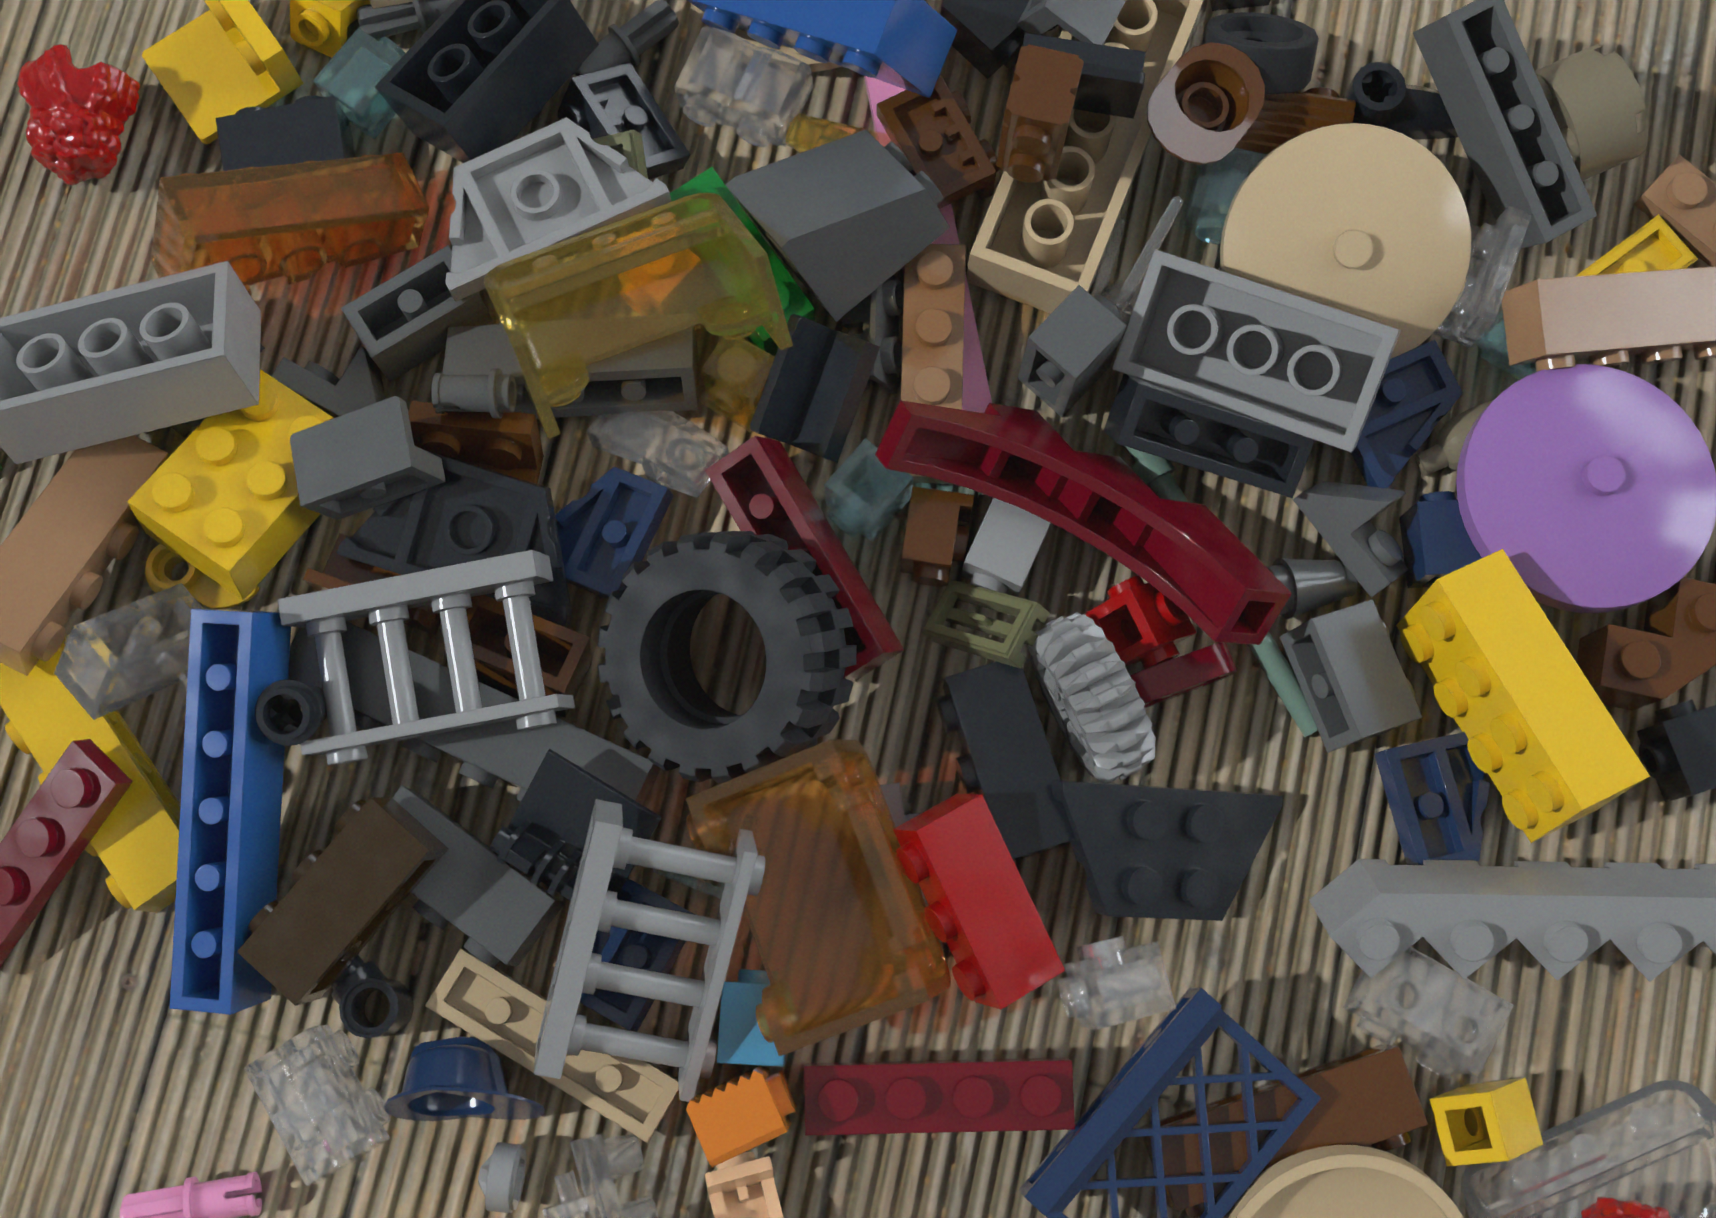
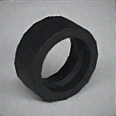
[1202,12,1319,95]

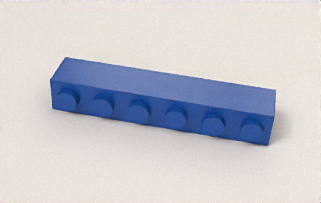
[170,609,291,1015]

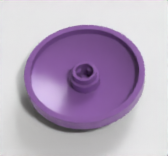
[1456,364,1716,613]

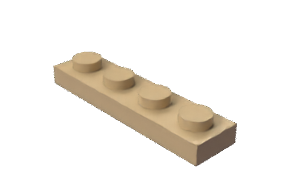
[425,949,679,1143]

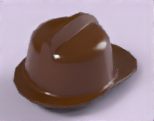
[1147,42,1265,165]

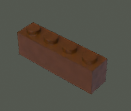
[1139,1044,1428,1217]

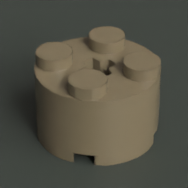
[1535,44,1648,181]

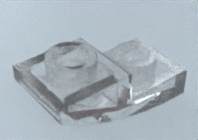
[586,410,729,498]

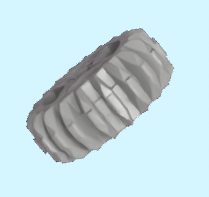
[1028,612,1156,783]

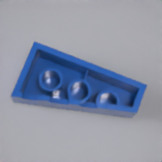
[687,0,957,98]

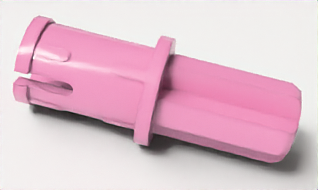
[120,1172,262,1218]

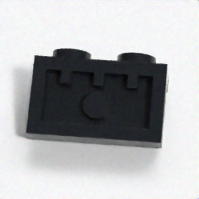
[558,63,691,179]

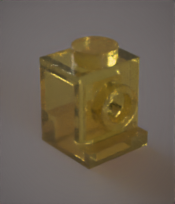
[699,329,775,432]

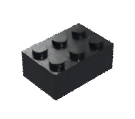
[375,0,599,163]

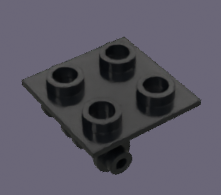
[490,749,662,901]

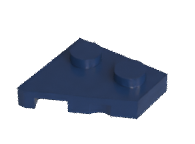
[555,467,674,600]
[1374,732,1490,865]

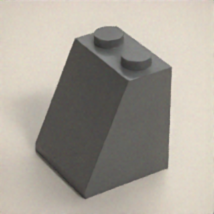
[725,130,950,322]

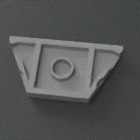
[446,117,672,302]

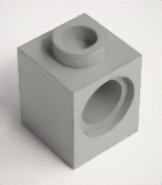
[961,498,1051,597]

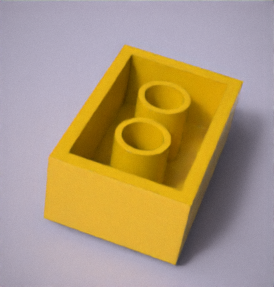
[127,369,334,601]

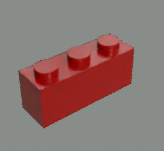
[893,794,1065,1010]

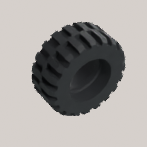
[597,531,856,784]

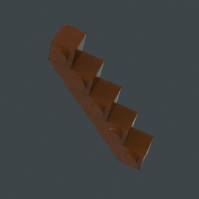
[1576,562,1716,711]

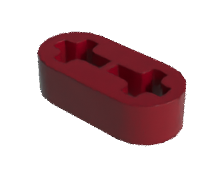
[1130,642,1237,708]

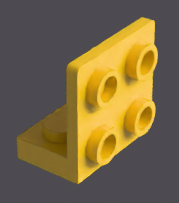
[142,0,304,144]

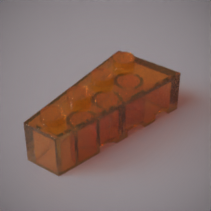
[151,153,430,296]

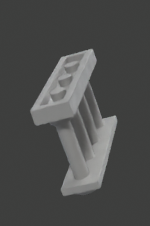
[277,550,575,765]
[534,799,765,1102]

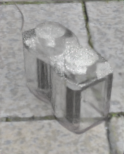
[674,26,813,147]

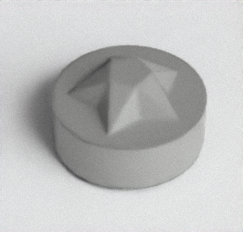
[478,1142,526,1213]

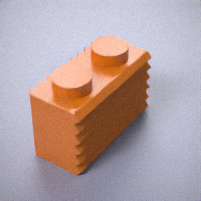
[686,1065,797,1168]

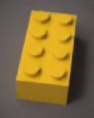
[1396,549,1650,843]

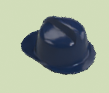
[384,1037,545,1121]

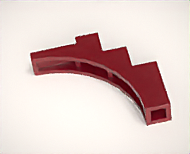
[875,400,1292,645]

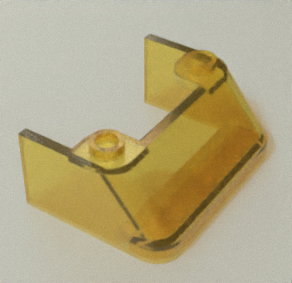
[483,193,793,439]

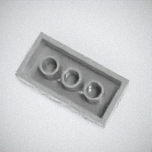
[1113,249,1401,453]
[0,261,261,464]

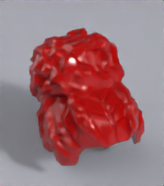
[17,44,140,186]

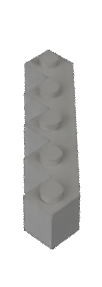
[1309,859,1716,982]

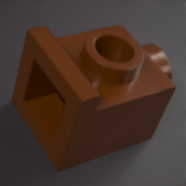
[900,486,974,587]

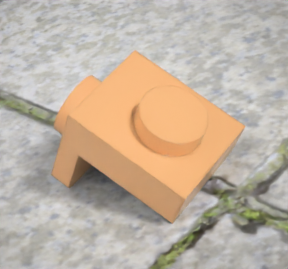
[705,1152,784,1218]

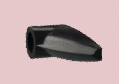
[1343,62,1458,139]

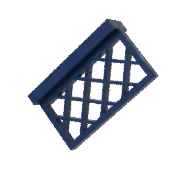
[1019,987,1321,1218]

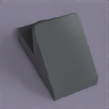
[271,347,386,418]
[1293,481,1409,598]

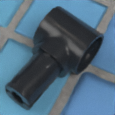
[331,955,414,1038]

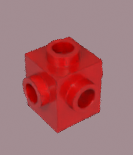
[1084,575,1197,669]

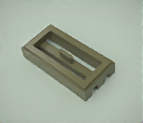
[922,579,1050,669]

